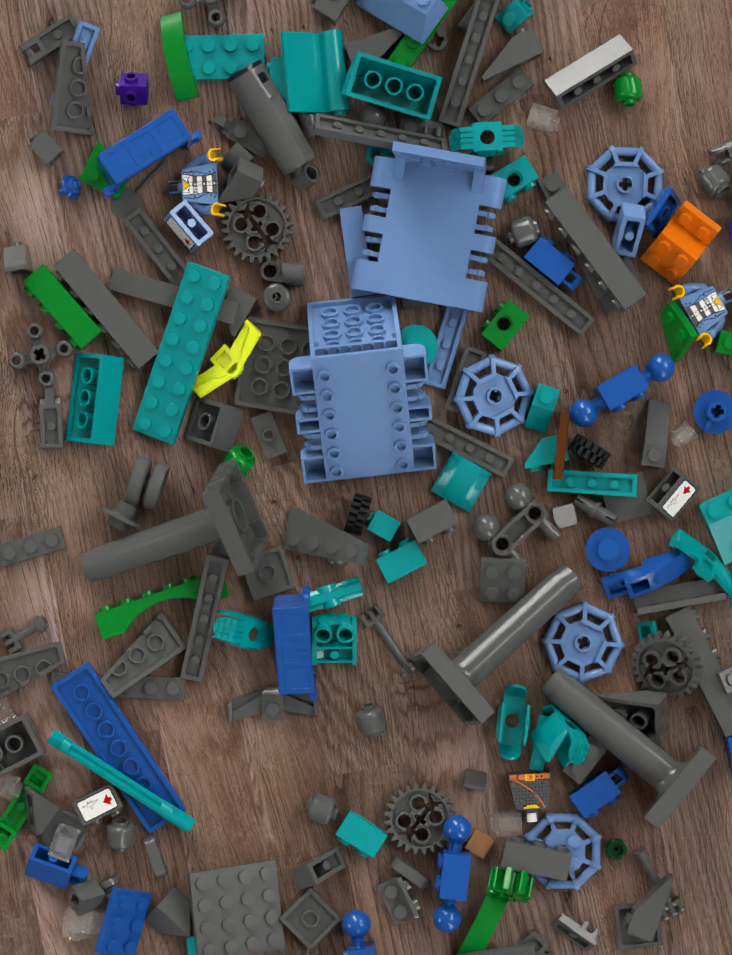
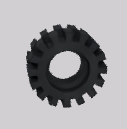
[568,434,611,470]
[344,492,372,536]

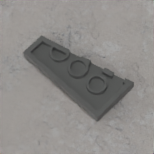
[49,40,94,136]
[283,505,369,565]
[100,612,186,699]
[0,641,66,699]

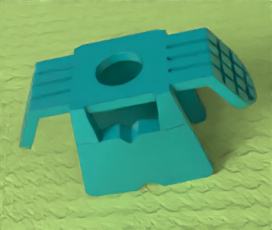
[449,121,524,157]
[212,610,274,650]
[495,684,531,760]
[530,703,590,767]

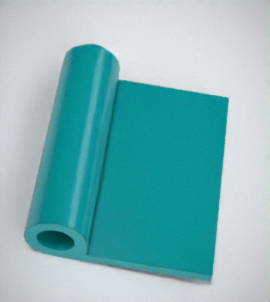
[280,30,350,117]

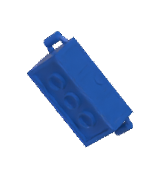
[97,109,202,199]
[272,585,319,701]

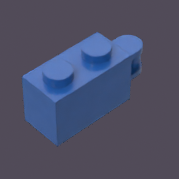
[523,237,583,292]
[568,765,629,819]
[25,842,89,890]

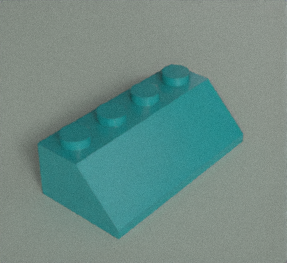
[341,51,443,121]
[65,353,124,446]

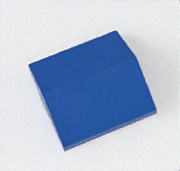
[643,186,680,238]

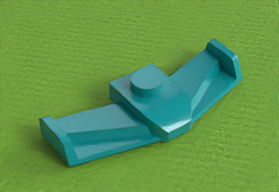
[669,529,732,603]

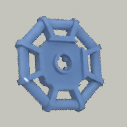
[585,145,665,223]
[453,354,534,438]
[541,601,625,684]
[523,812,602,891]

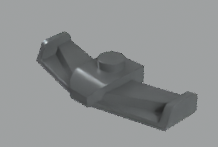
[228,686,318,722]

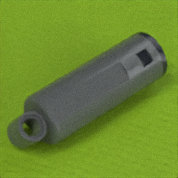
[226,59,322,191]

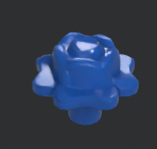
[59,174,82,200]

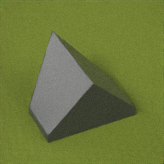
[145,886,190,937]

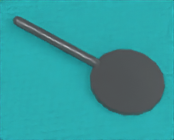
[110,160,167,220]

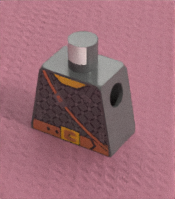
[507,770,551,822]

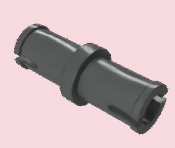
[573,493,619,528]

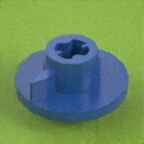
[693,390,732,434]
[585,527,630,572]

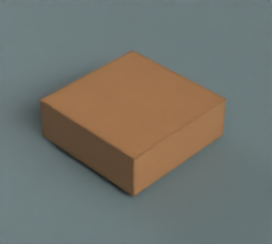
[464,828,495,859]

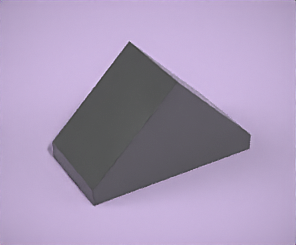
[24,786,60,835]

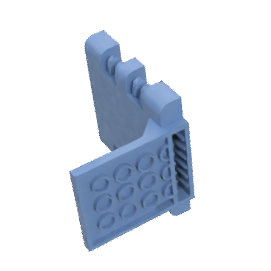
[351,141,507,313]
[289,295,437,484]

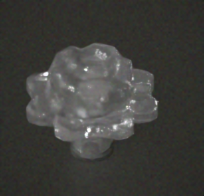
[0,773,23,801]

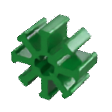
[486,867,534,903]

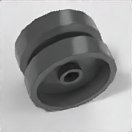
[125,456,170,511]

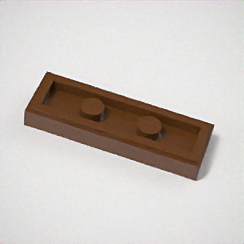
[552,412,570,480]

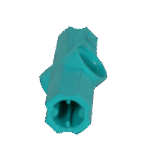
[309,577,364,613]

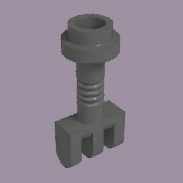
[0,615,49,654]

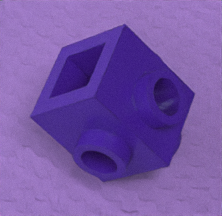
[116,72,149,106]

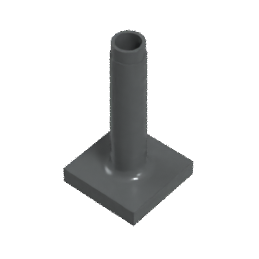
[81,459,270,582]
[408,564,583,726]
[540,668,717,829]

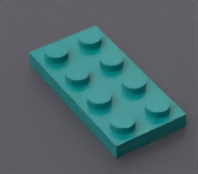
[185,34,265,81]

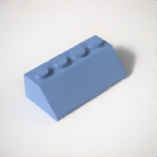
[356,0,448,44]

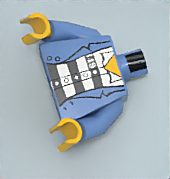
[169,148,226,218]
[669,283,732,349]

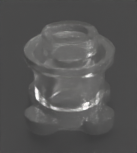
[670,420,699,449]

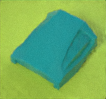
[431,452,491,512]
[312,613,357,665]

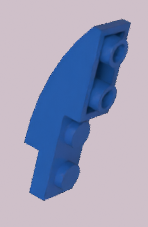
[601,549,692,600]

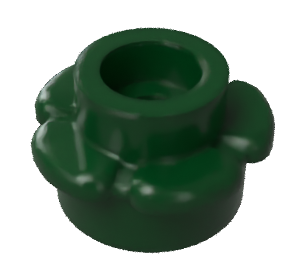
[605,838,627,860]

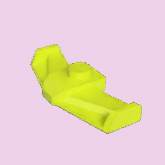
[193,320,261,399]

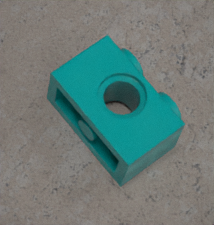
[491,155,539,204]

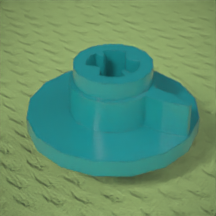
[400,324,438,365]

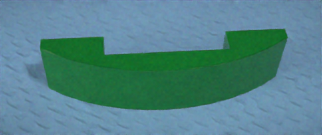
[160,12,200,102]
[0,763,54,851]
[456,892,508,954]

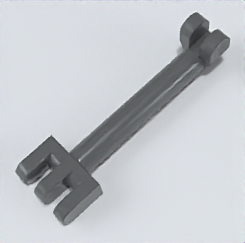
[359,603,416,676]
[633,846,685,921]

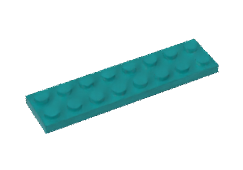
[132,261,231,445]

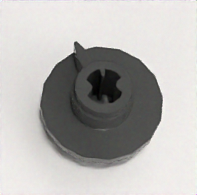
[101,499,142,533]

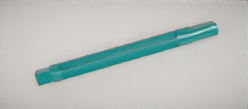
[46,729,196,833]

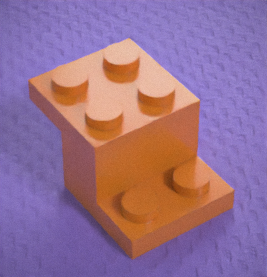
[640,200,722,286]

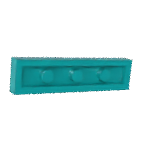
[547,469,638,497]

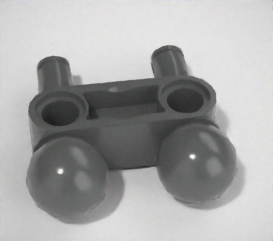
[472,483,561,567]

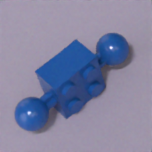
[569,353,675,427]
[433,815,472,933]
[342,910,376,955]

